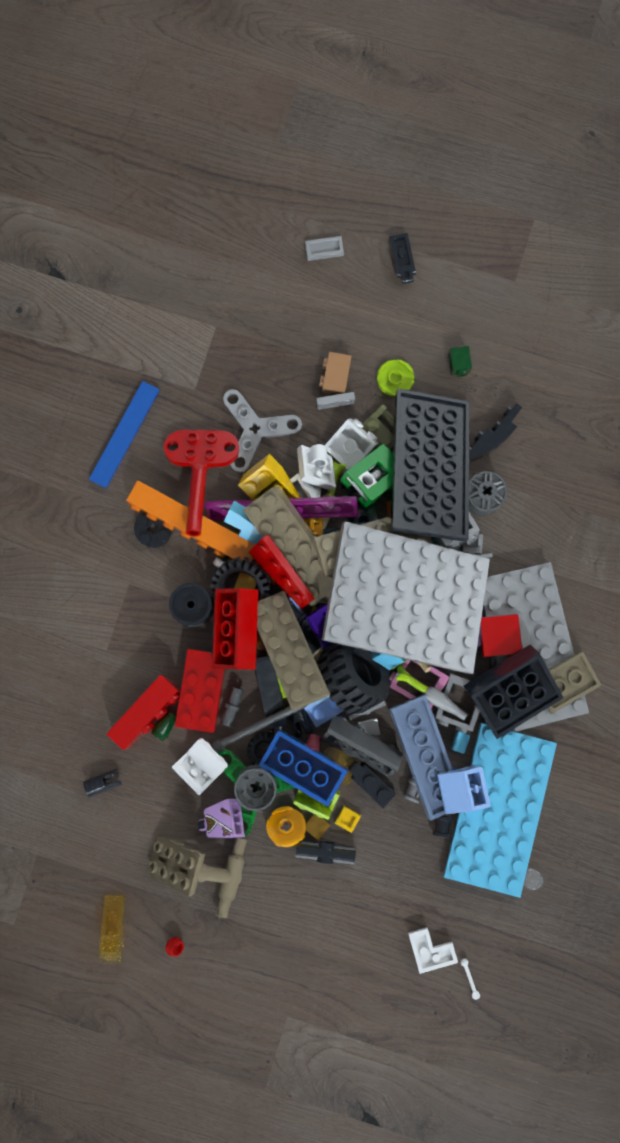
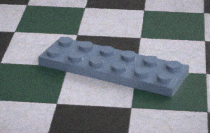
[389,694,453,820]

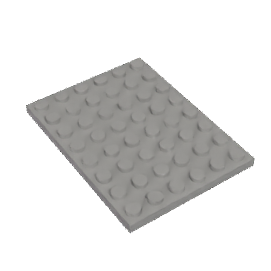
[322,521,490,674]

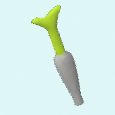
[395,665,468,720]

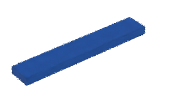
[89,381,160,489]

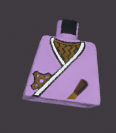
[198,799,245,838]

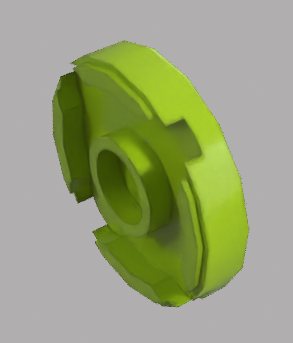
[377,359,414,397]

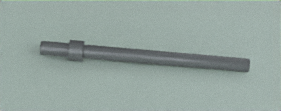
[210,706,304,752]

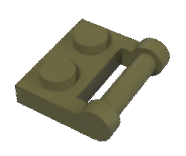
[362,404,394,450]

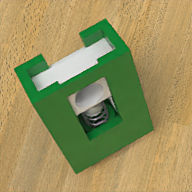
[340,444,393,509]

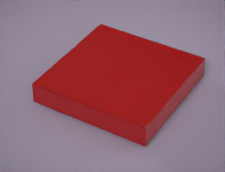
[480,614,522,657]

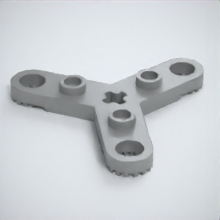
[223,390,302,473]

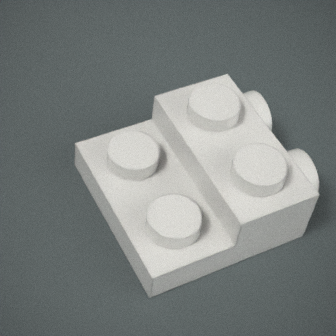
[325,418,378,469]

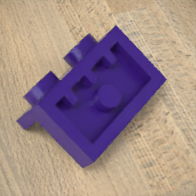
[305,603,333,649]

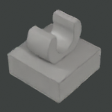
[462,534,483,554]

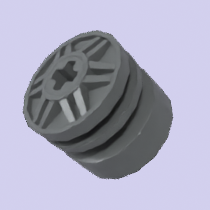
[469,471,507,516]
[234,764,277,811]

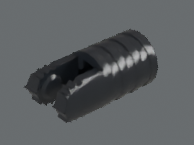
[285,704,312,738]
[83,769,122,798]

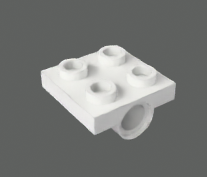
[297,444,336,491]

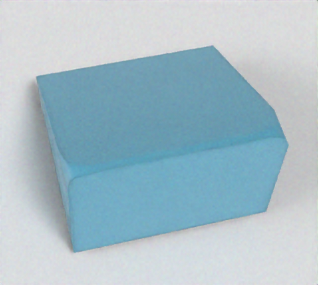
[451,731,470,754]

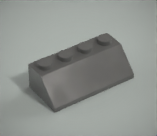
[321,715,403,777]

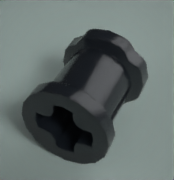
[432,815,452,837]

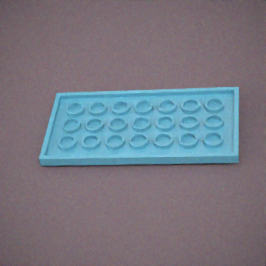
[443,723,557,898]

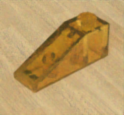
[98,896,125,963]

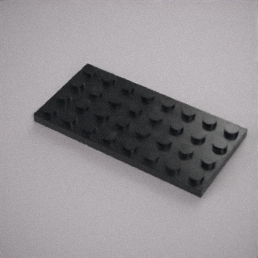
[390,389,469,542]

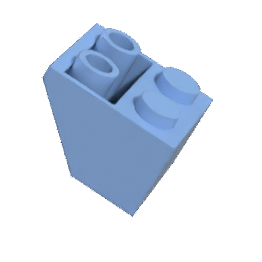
[437,765,491,814]

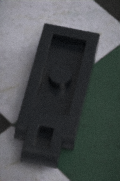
[389,233,416,284]
[348,761,396,808]

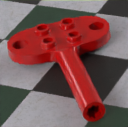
[163,430,240,537]

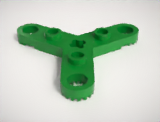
[218,750,295,836]

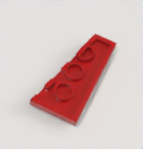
[248,535,315,609]

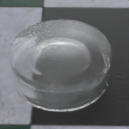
[524,869,543,890]

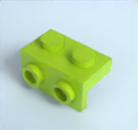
[293,790,340,820]

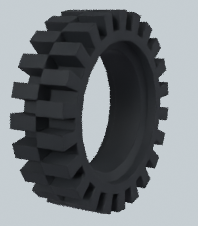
[210,557,273,604]

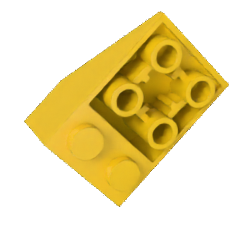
[238,454,301,500]

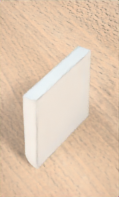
[358,718,380,735]

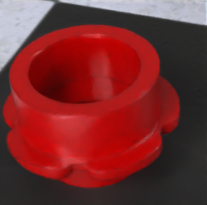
[165,937,184,957]

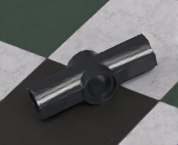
[295,840,356,865]

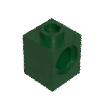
[448,346,472,377]

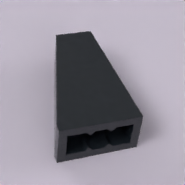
[255,656,287,732]

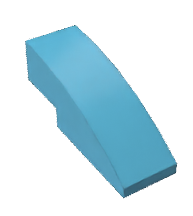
[224,501,262,544]

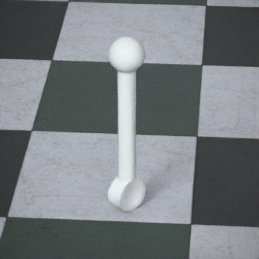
[461,958,480,1000]

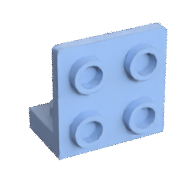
[304,696,344,727]

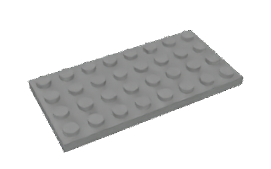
[483,562,589,732]

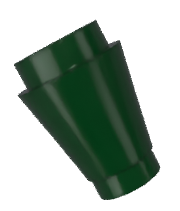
[150,711,176,742]

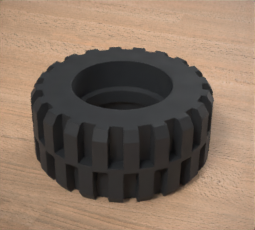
[318,643,391,714]

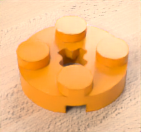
[266,806,306,847]

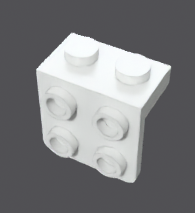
[172,738,228,795]

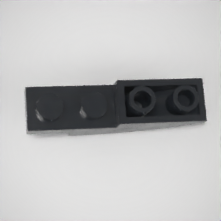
[469,403,522,462]

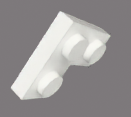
[408,927,458,974]

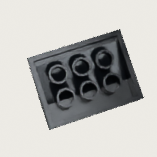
[464,644,564,739]

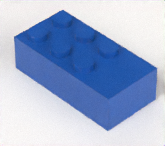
[258,730,349,807]

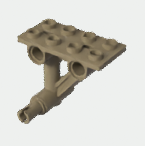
[148,836,248,918]

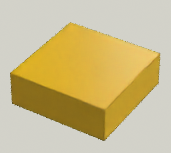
[335,806,361,833]

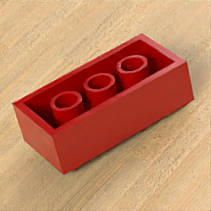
[212,588,258,670]
[175,649,226,733]
[106,675,181,750]

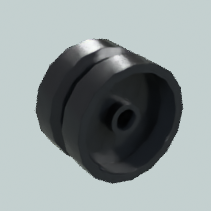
[169,583,214,627]

